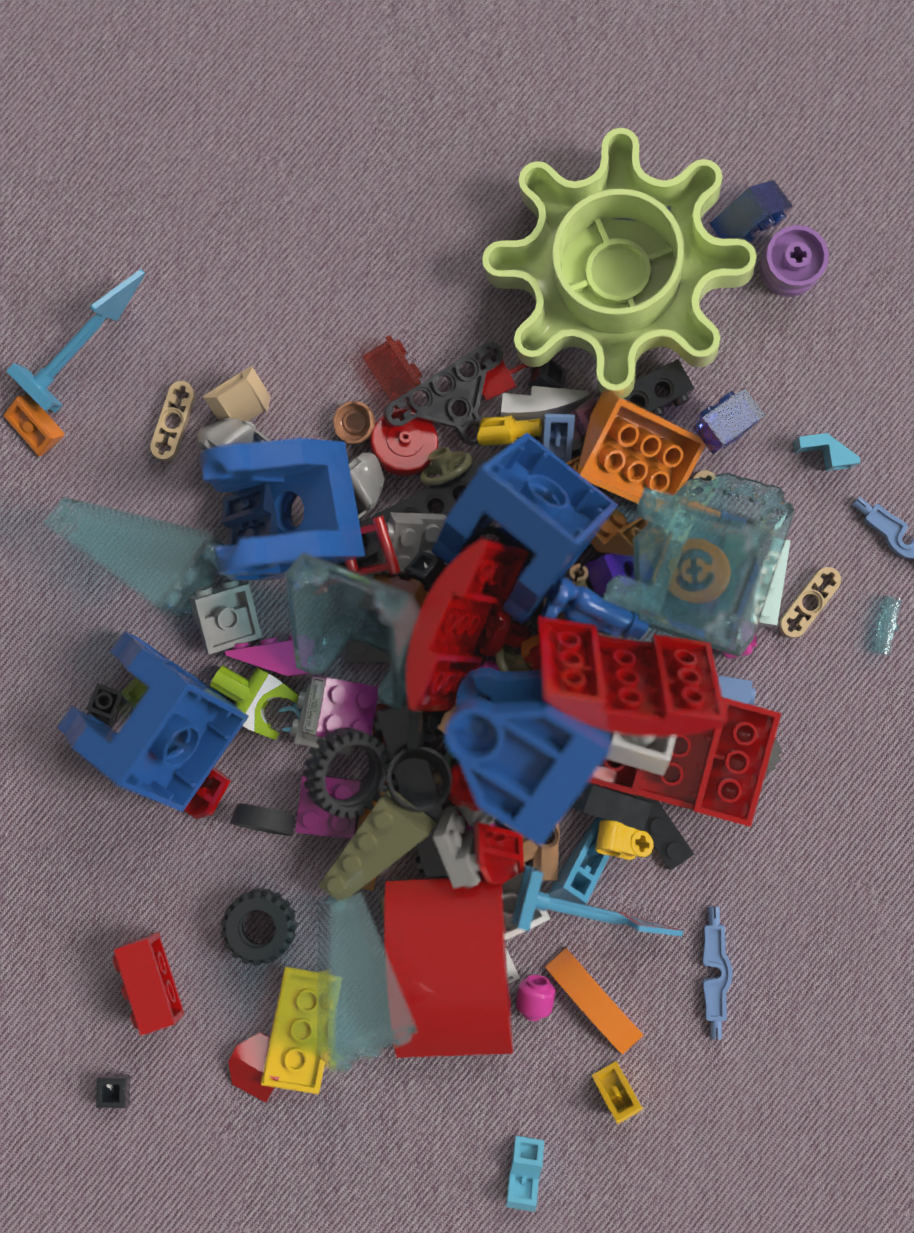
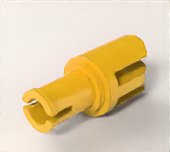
[477,416,542,446]

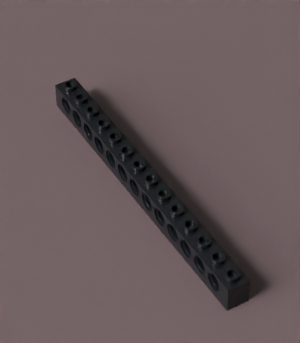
[337,359,695,573]

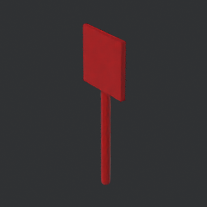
[472,359,528,401]

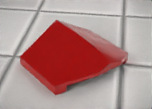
[184,767,231,819]
[474,822,525,885]
[228,1032,280,1103]

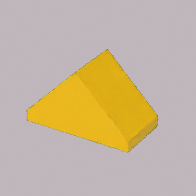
[591,1061,643,1124]

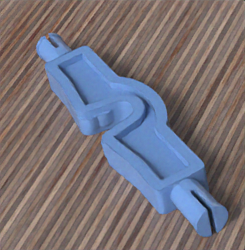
[852,496,914,560]
[702,906,733,1039]

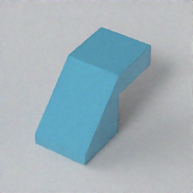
[793,433,861,471]
[506,1136,544,1212]

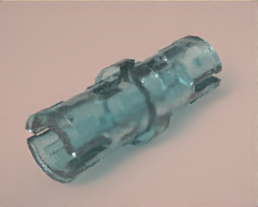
[871,596,903,655]

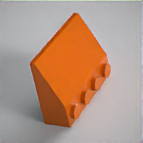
[577,390,708,517]

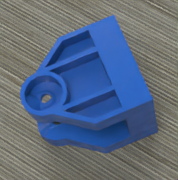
[431,433,618,625]
[199,438,365,581]
[57,630,249,812]
[445,668,611,846]

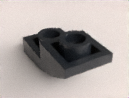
[86,683,125,729]

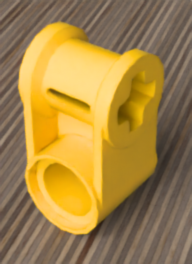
[596,820,653,860]

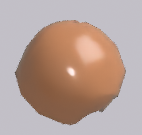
[333,401,376,444]

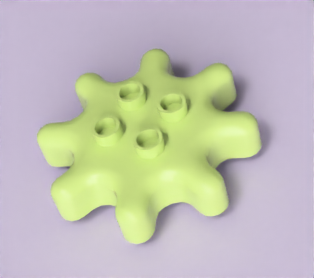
[482,128,757,399]

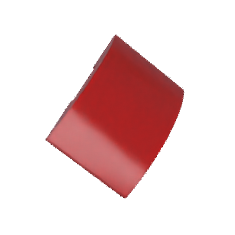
[406,539,529,711]
[537,616,727,737]
[588,697,782,827]
[384,876,514,1058]

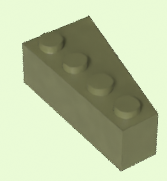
[318,791,438,904]

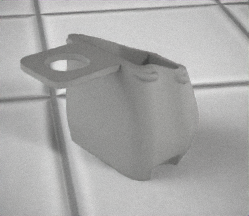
[197,418,271,451]
[349,453,385,518]

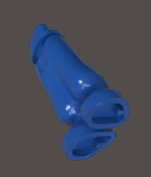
[541,577,649,640]

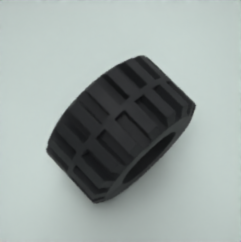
[220,889,297,966]

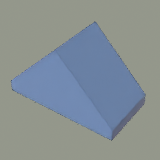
[542,414,575,463]

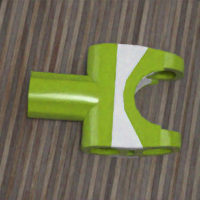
[210,665,299,740]

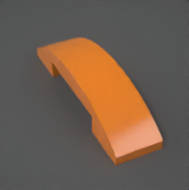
[545,947,643,1055]

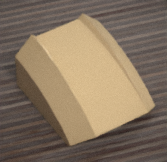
[203,366,271,421]

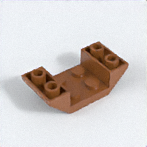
[566,455,665,557]

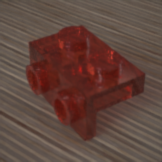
[362,335,422,402]

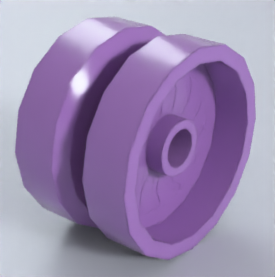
[759,225,829,297]

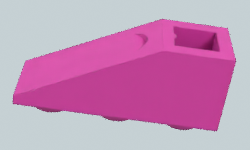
[225,633,318,677]

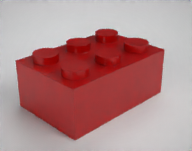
[112,931,185,1036]

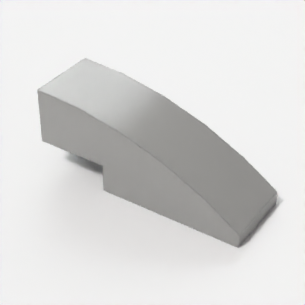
[501,386,588,425]

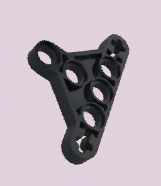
[383,342,503,446]

